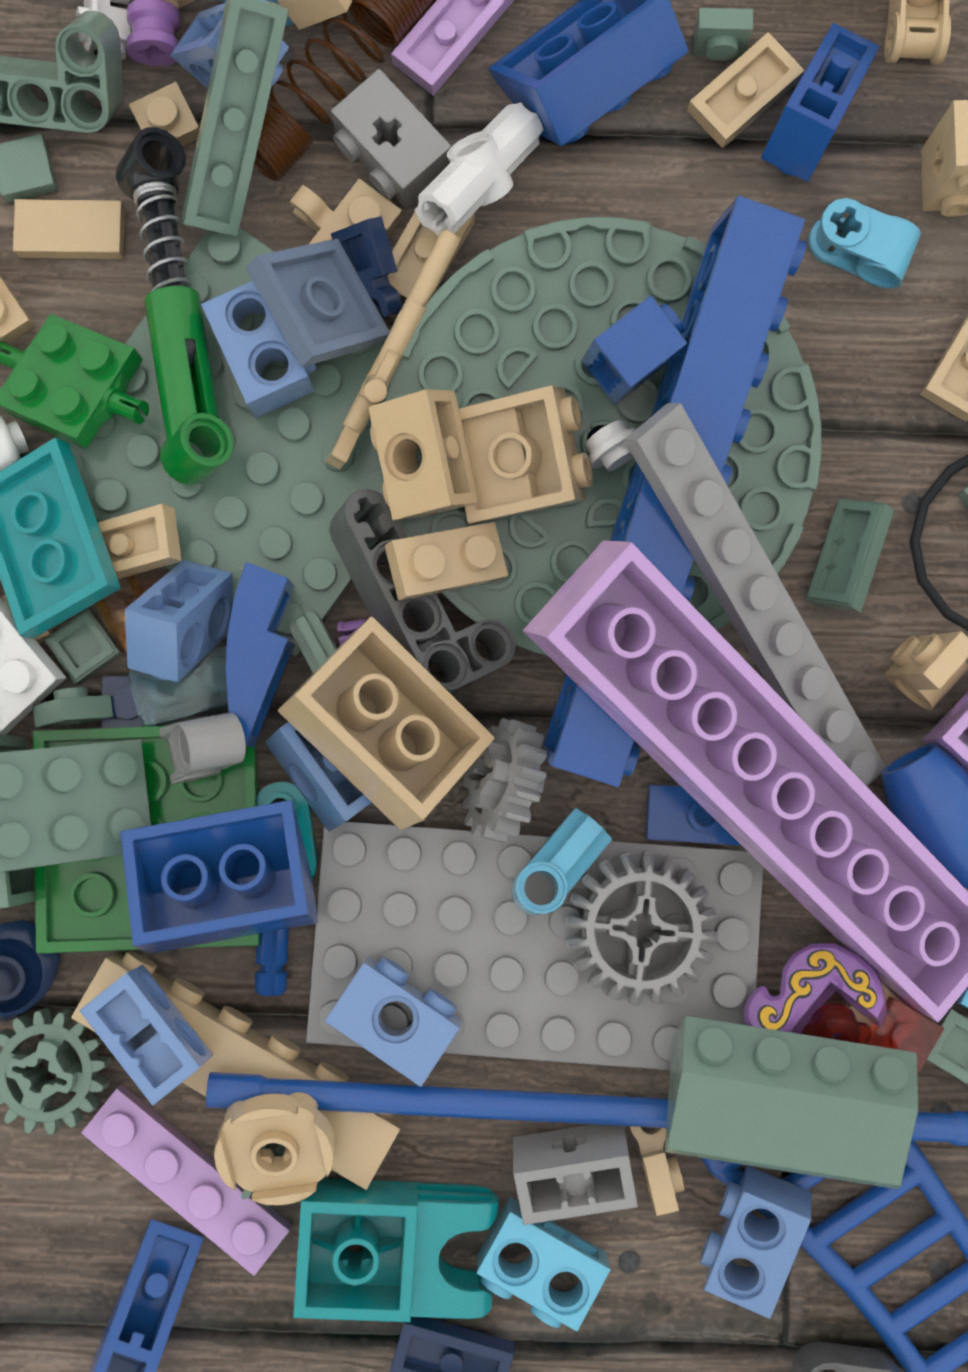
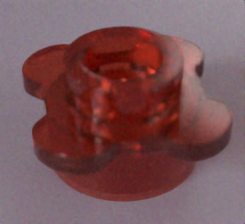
[802,1004,872,1044]

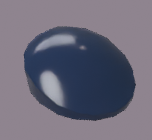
[0,920,60,1022]

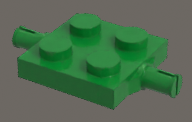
[0,314,149,449]

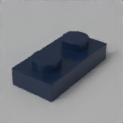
[390,1317,515,1372]

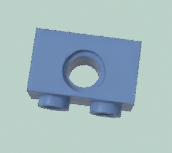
[264,722,372,832]
[325,956,461,1087]

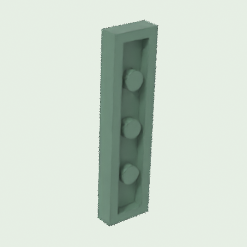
[181,0,289,237]

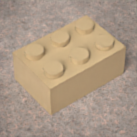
[277,616,495,830]

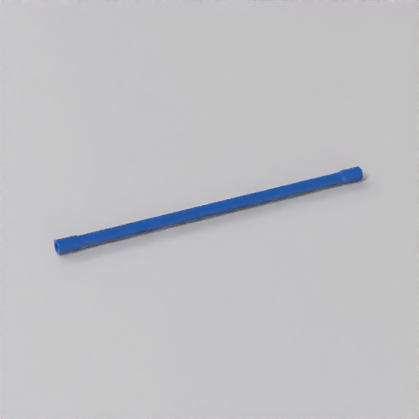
[206,1072,968,1146]

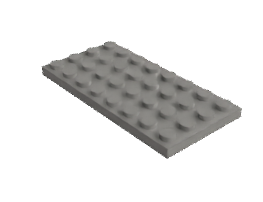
[306,821,763,1070]

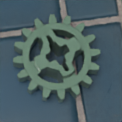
[0,1007,112,1135]

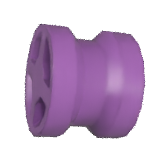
[126,0,181,66]

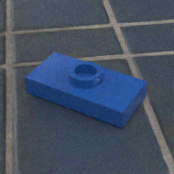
[645,785,742,846]

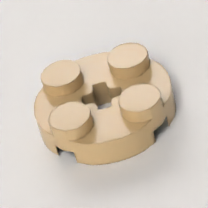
[214,1092,335,1205]

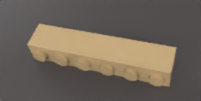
[71,950,404,1190]

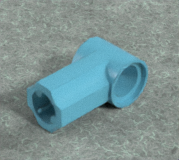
[512,808,613,915]

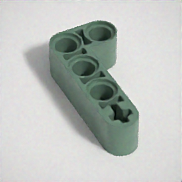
[0,11,124,133]

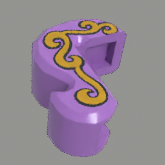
[744,943,887,1034]

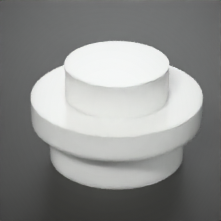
[585,420,635,471]

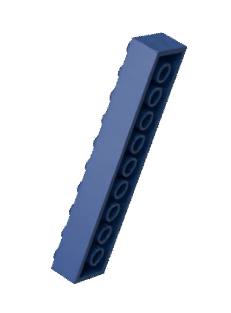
[541,195,806,787]

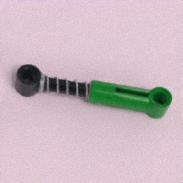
[115,127,233,485]

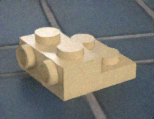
[459,385,593,524]

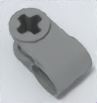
[159,712,246,785]

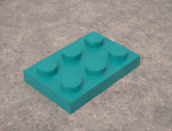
[0,437,121,638]

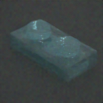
[127,646,228,728]

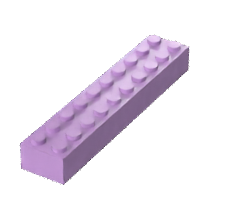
[523,540,968,1022]

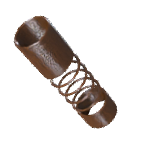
[253,0,436,181]

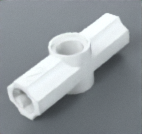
[414,103,544,236]

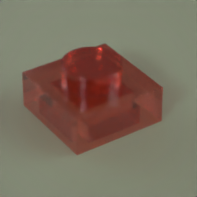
[862,996,944,1076]

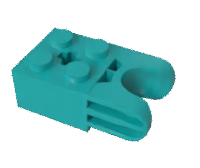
[293,1178,499,1322]

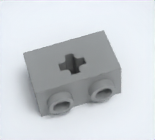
[331,69,452,210]
[513,1124,638,1225]

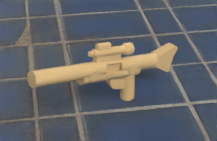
[325,229,461,470]

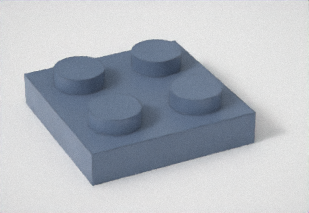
[246,238,390,368]

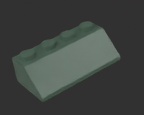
[665,1015,918,1189]

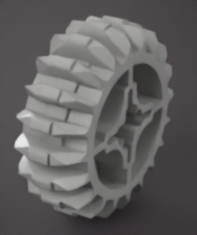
[564,851,719,1007]

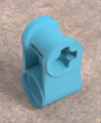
[808,198,921,289]

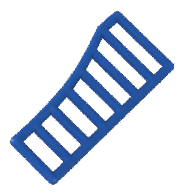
[700,1016,968,1372]

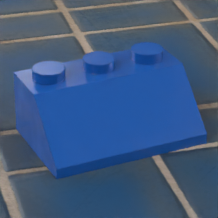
[488,0,689,146]
[120,800,318,953]

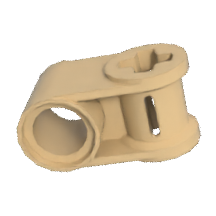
[884,0,951,65]

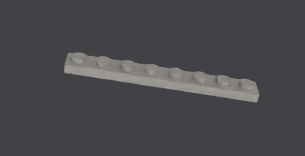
[624,403,886,786]

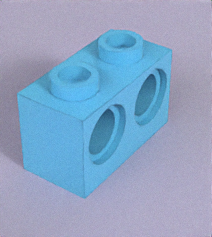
[476,1196,611,1331]

